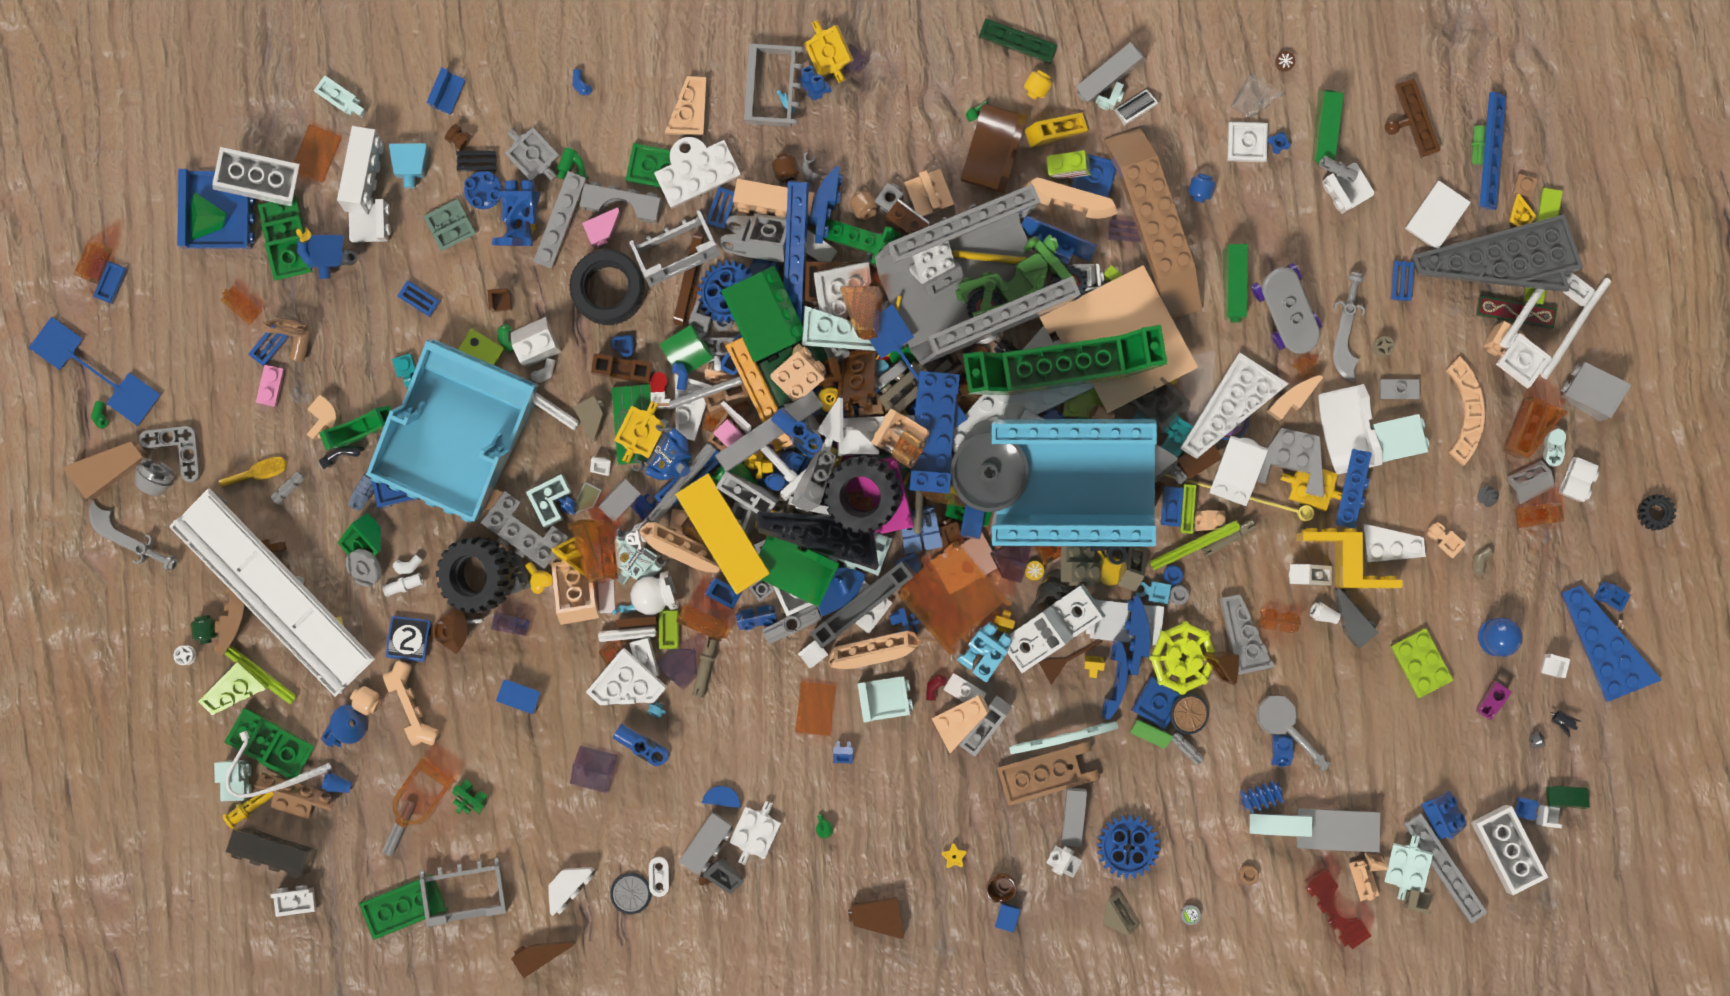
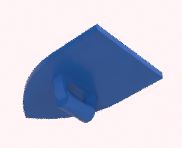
[818,568,865,616]

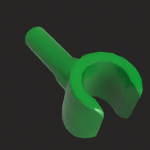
[966,100,989,122]

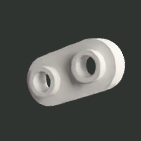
[649,856,669,897]

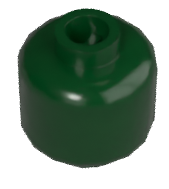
[190,615,218,644]

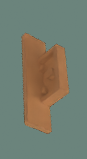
[255,773,337,819]

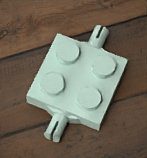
[1384,834,1433,900]

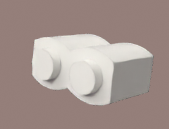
[1558,457,1599,502]

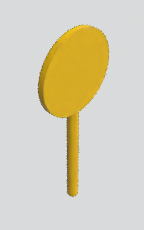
[1097,551,1122,586]

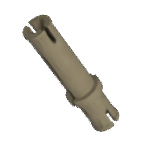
[1201,518,1257,559]
[692,638,717,698]

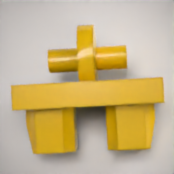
[744,450,777,479]

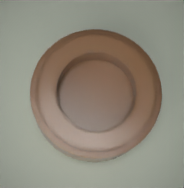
[1238,865,1259,885]

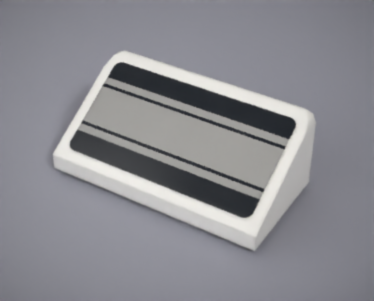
[1114,89,1158,126]

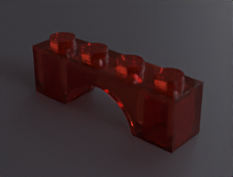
[1305,868,1372,949]

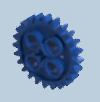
[697,260,754,324]
[1096,814,1160,879]

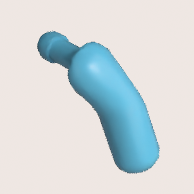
[776,90,796,113]
[612,604,637,615]

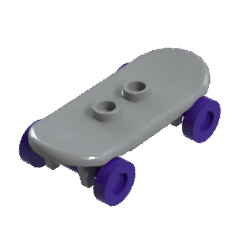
[1251,263,1322,354]

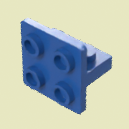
[1421,790,1467,840]

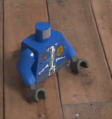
[631,419,692,480]

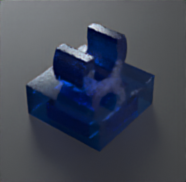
[630,494,657,521]

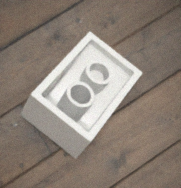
[1209,436,1268,506]

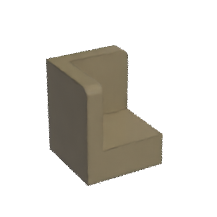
[1403,889,1431,915]

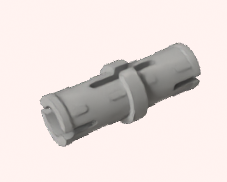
[1319,156,1358,183]

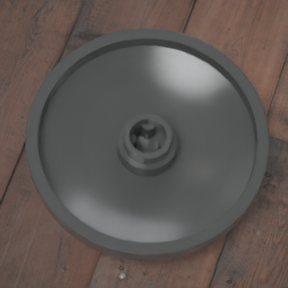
[950,433,1029,512]

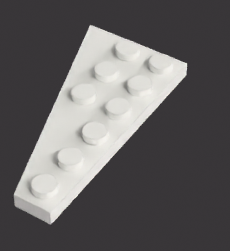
[1180,352,1288,459]

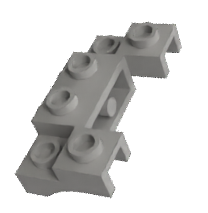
[480,491,568,569]

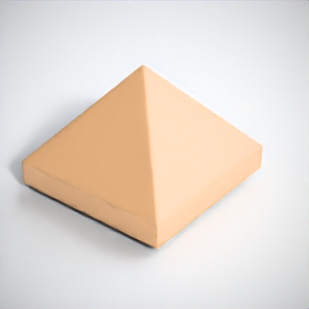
[1364,852,1389,871]

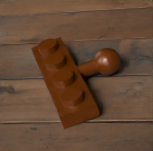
[1384,78,1441,158]

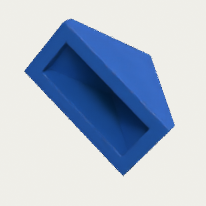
[705,577,742,609]

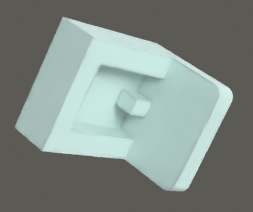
[1095,82,1125,110]

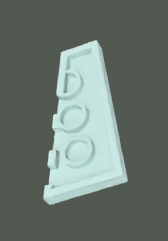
[802,306,876,351]

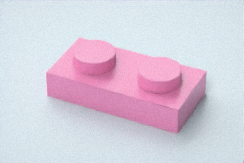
[256,365,285,407]

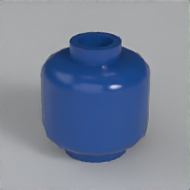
[1188,173,1216,203]

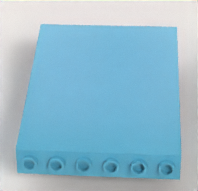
[366,339,539,522]

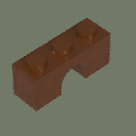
[591,353,654,384]

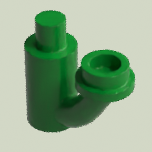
[557,147,589,181]

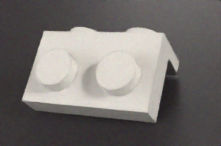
[270,885,317,917]

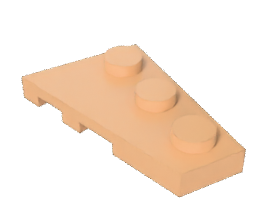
[665,76,707,136]
[932,694,990,753]

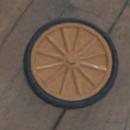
[1170,693,1209,734]

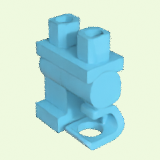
[956,621,1012,682]

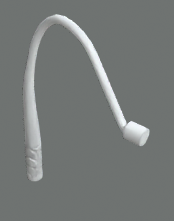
[225,731,332,798]

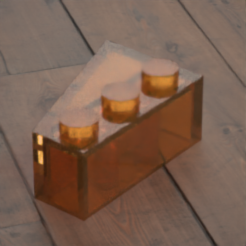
[1503,397,1567,459]
[567,519,618,583]

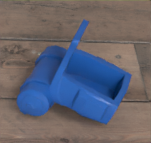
[758,450,805,491]

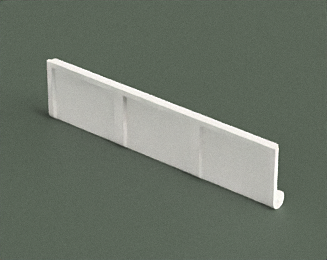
[169,488,375,697]

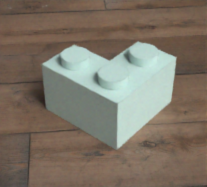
[526,475,573,528]
[214,760,252,801]

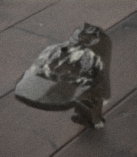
[1031,569,1075,609]

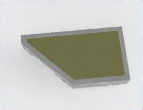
[569,482,603,515]

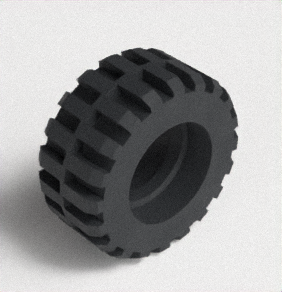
[824,455,902,533]
[436,537,515,613]

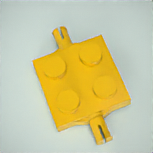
[804,20,854,83]
[614,400,665,463]
[1280,469,1342,511]

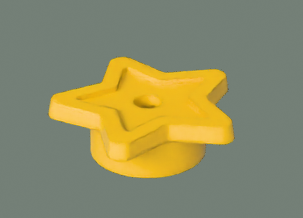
[941,843,967,868]

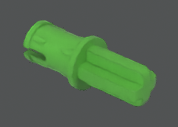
[1470,125,1486,165]

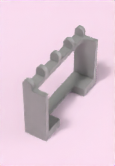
[744,43,803,127]
[629,210,720,287]
[420,857,507,927]

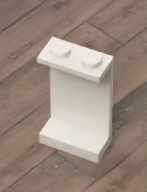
[1085,599,1164,645]

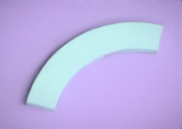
[1009,721,1118,754]

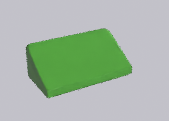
[1130,719,1173,748]

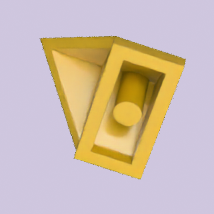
[552,535,592,580]

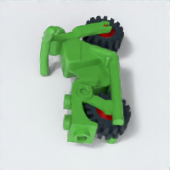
[955,235,1088,318]

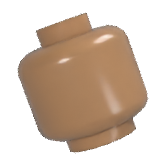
[850,191,878,220]

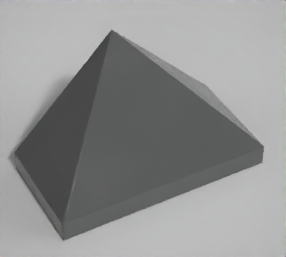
[703,858,744,894]

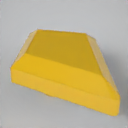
[1509,194,1536,227]

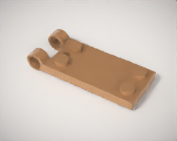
[997,741,1100,806]

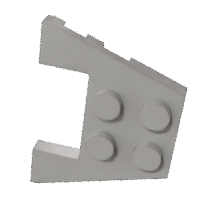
[1256,428,1324,498]

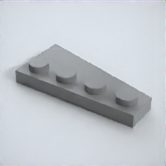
[1220,594,1275,675]

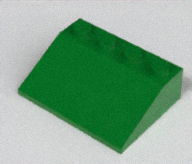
[721,266,803,362]

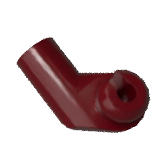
[926,675,947,701]

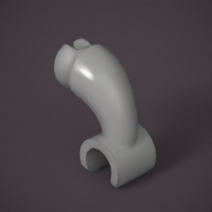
[802,152,818,183]

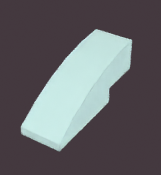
[1249,813,1312,837]

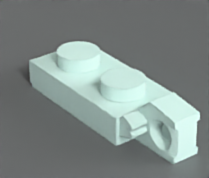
[314,75,366,118]

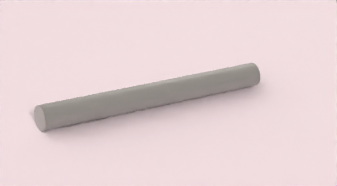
[669,376,743,409]

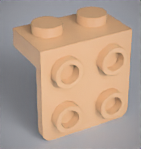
[771,344,826,402]
[871,409,929,459]

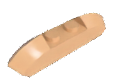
[1023,177,1118,219]
[639,522,722,573]
[828,631,922,669]

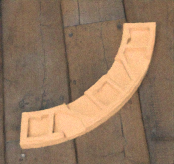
[1446,356,1485,466]

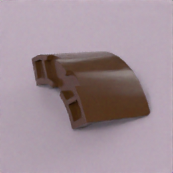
[960,103,1027,193]

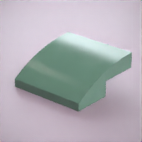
[423,198,476,252]

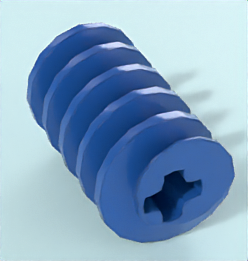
[1239,781,1284,813]

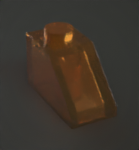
[1515,502,1564,528]

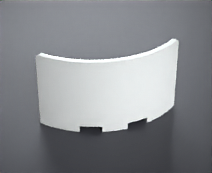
[1318,384,1382,474]

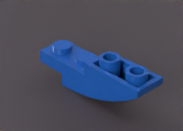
[809,166,843,244]
[1124,596,1150,676]

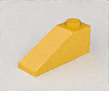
[1024,112,1088,148]

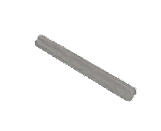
[648,444,716,523]

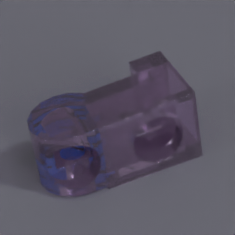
[491,612,530,636]

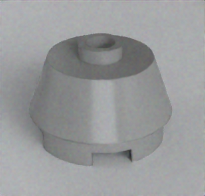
[135,459,174,496]

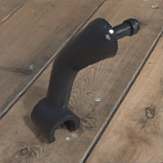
[319,446,364,469]

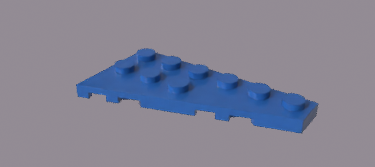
[1561,586,1662,702]

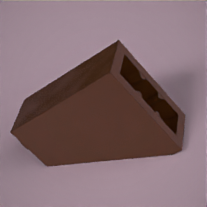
[848,897,904,939]

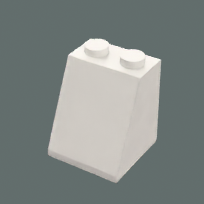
[510,317,562,368]

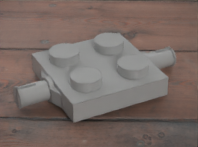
[505,127,560,181]

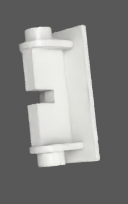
[625,517,649,549]

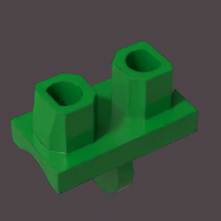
[452,779,488,815]

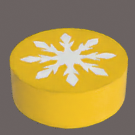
[1024,561,1044,581]

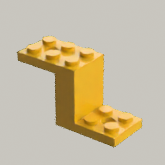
[1296,528,1403,588]

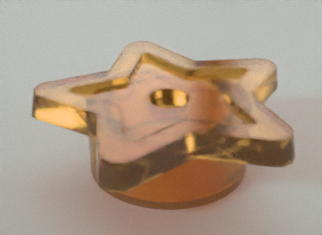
[1292,354,1317,379]

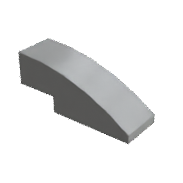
[1061,788,1087,847]

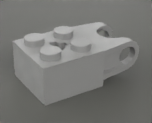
[719,213,786,263]

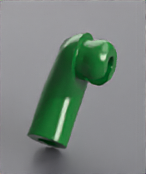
[498,324,514,354]
[91,401,108,429]

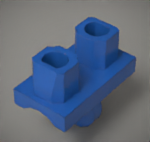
[797,66,832,100]
[889,608,923,634]

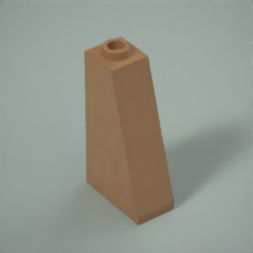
[63,442,148,500]

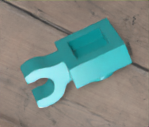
[392,353,416,389]

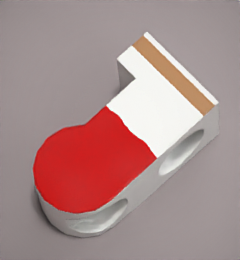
[650,372,672,410]

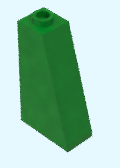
[1312,89,1344,165]
[1222,244,1248,323]

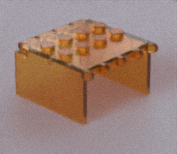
[898,540,1013,655]

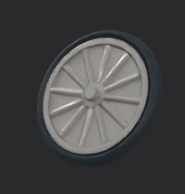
[610,873,651,915]

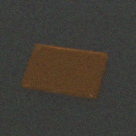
[293,124,342,183]
[795,682,836,736]

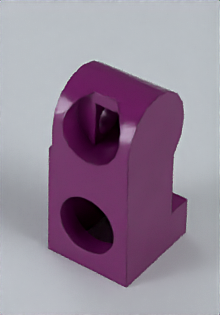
[1476,680,1512,720]

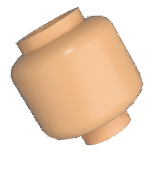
[350,686,381,715]

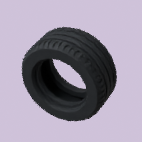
[569,249,645,326]

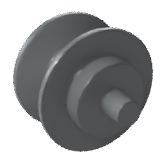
[1477,485,1499,507]

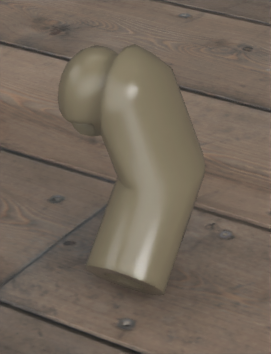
[1472,547,1494,576]

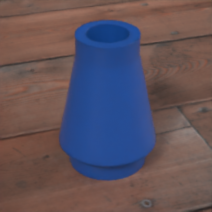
[321,773,352,793]

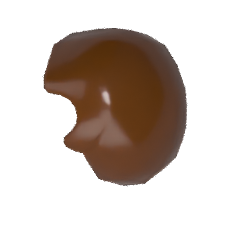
[986,873,1017,903]

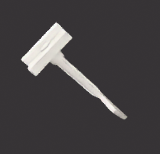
[788,398,843,515]
[721,401,807,501]

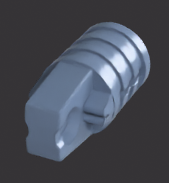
[348,474,373,511]

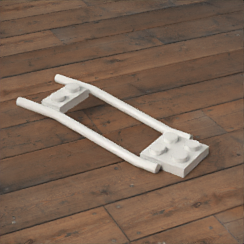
[1496,272,1611,389]

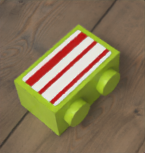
[1047,150,1091,181]

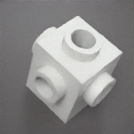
[1046,845,1083,878]

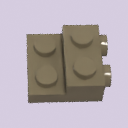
[1061,546,1100,586]

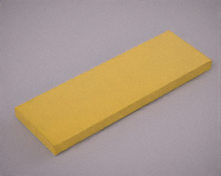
[675,473,770,595]

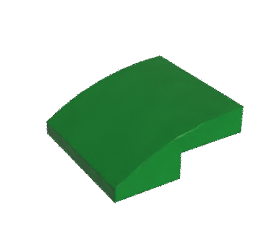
[659,325,714,374]

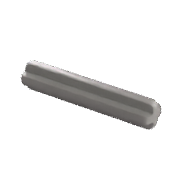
[382,800,415,856]

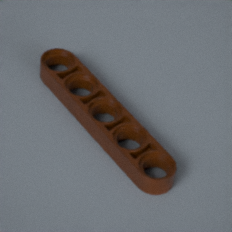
[673,232,704,326]

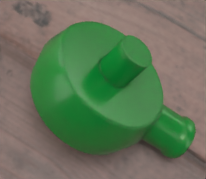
[816,814,834,839]

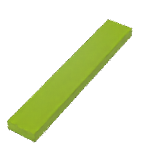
[1522,188,1563,305]

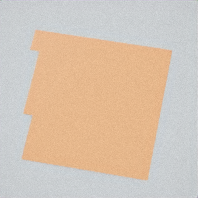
[1040,265,1198,413]

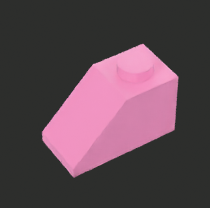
[582,208,621,248]

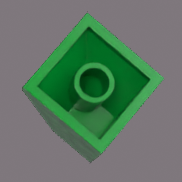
[338,513,381,557]

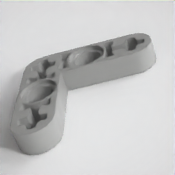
[139,426,201,483]

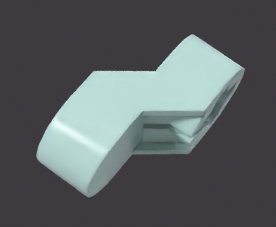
[1543,426,1566,466]

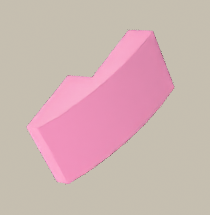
[713,419,746,447]

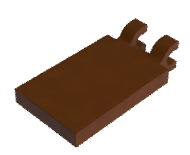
[837,350,879,418]

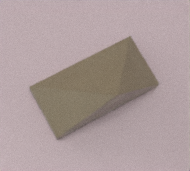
[1104,892,1140,935]

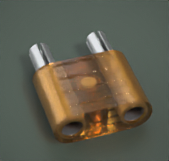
[884,427,926,468]

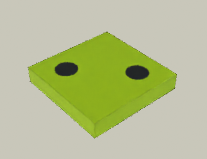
[458,328,505,366]

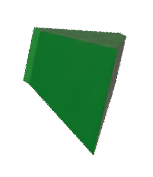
[190,193,227,241]

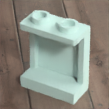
[1370,414,1429,463]
[858,676,913,722]

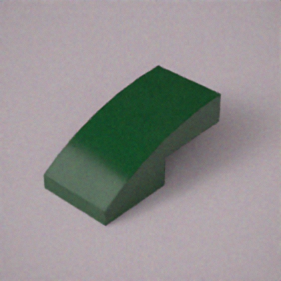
[1546,786,1590,809]

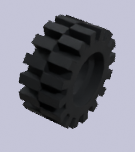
[1637,494,1677,531]

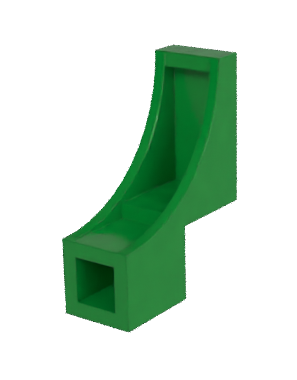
[319,405,392,451]

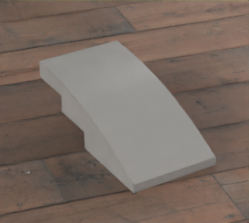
[1296,808,1380,852]

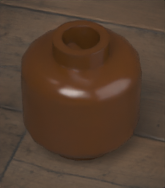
[772,153,799,183]

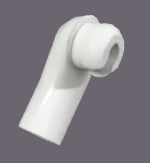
[531,358,556,383]
[393,554,423,574]

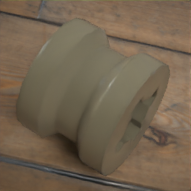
[1372,336,1395,357]

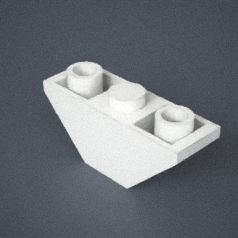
[548,867,595,916]

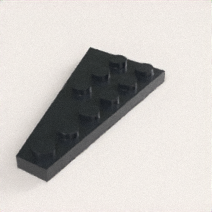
[756,512,879,570]

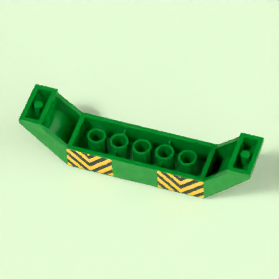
[963,325,1168,396]

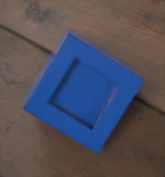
[894,552,922,573]
[995,902,1020,933]

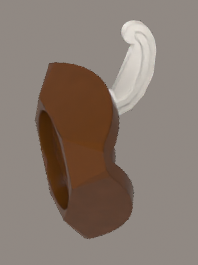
[430,608,484,654]

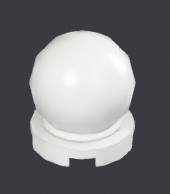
[630,571,679,615]

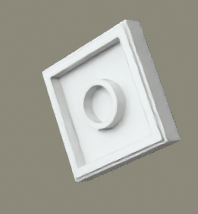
[1227,122,1268,163]

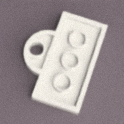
[654,137,741,209]

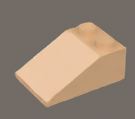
[551,561,599,625]

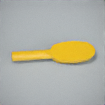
[219,457,287,487]

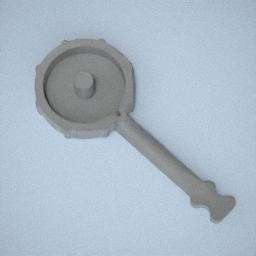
[1256,696,1330,771]

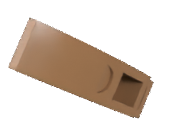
[704,383,752,415]
[214,585,244,657]

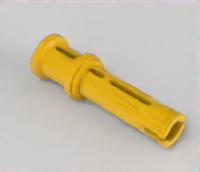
[222,792,274,829]

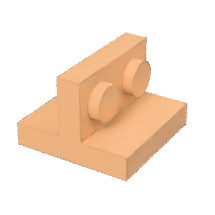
[904,169,954,217]

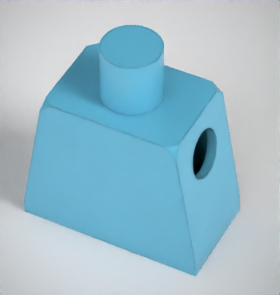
[389,143,430,189]

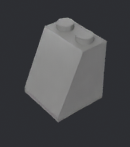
[1560,362,1631,421]

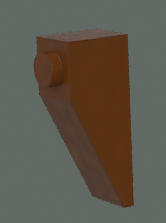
[511,940,576,979]

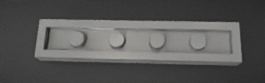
[533,171,587,269]

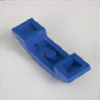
[1101,640,1128,720]

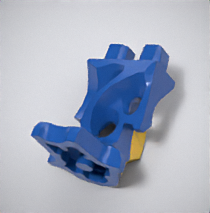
[492,180,541,246]

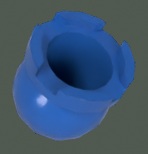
[1477,618,1523,657]

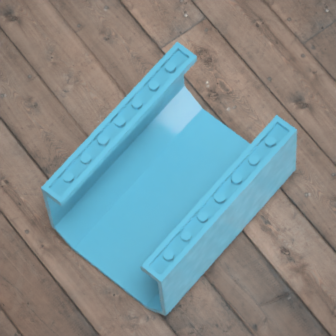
[992,419,1157,546]

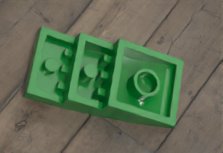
[258,196,313,281]
[224,707,315,779]

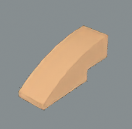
[1266,375,1323,421]

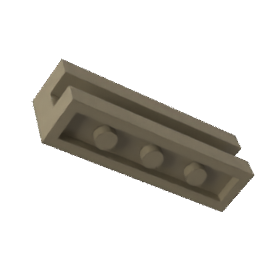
[878,358,952,412]

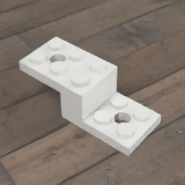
[1007,584,1105,673]

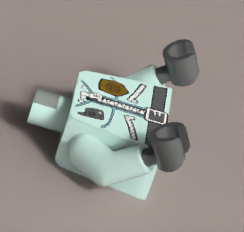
[613,525,670,585]

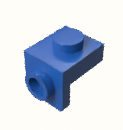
[1271,735,1294,767]

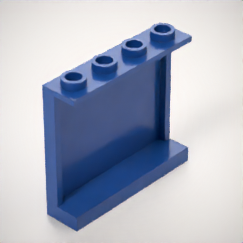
[177,169,256,249]

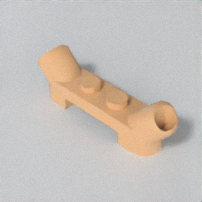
[383,660,440,746]

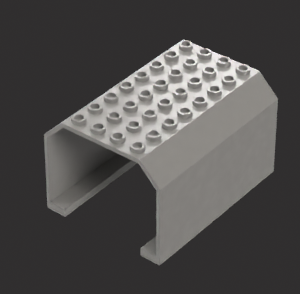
[875,184,1081,365]

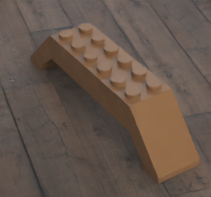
[1103,128,1202,319]

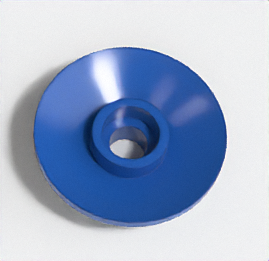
[330,705,367,744]

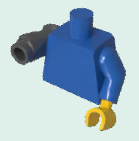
[296,228,357,279]

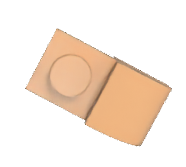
[307,395,340,441]

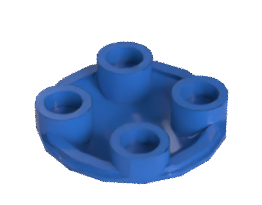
[464,171,502,210]

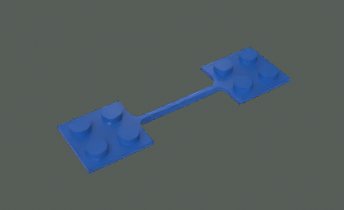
[860,304,968,428]
[29,316,161,426]

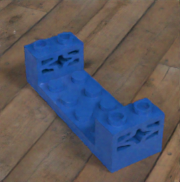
[909,371,960,493]

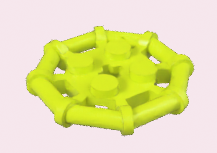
[1149,621,1215,695]

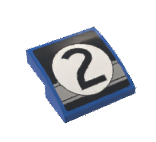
[386,616,431,662]

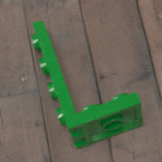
[812,219,903,266]

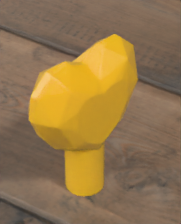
[525,562,553,594]

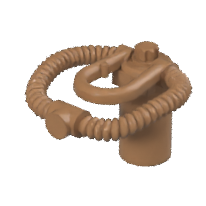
[261,318,310,361]

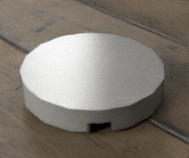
[345,549,382,587]

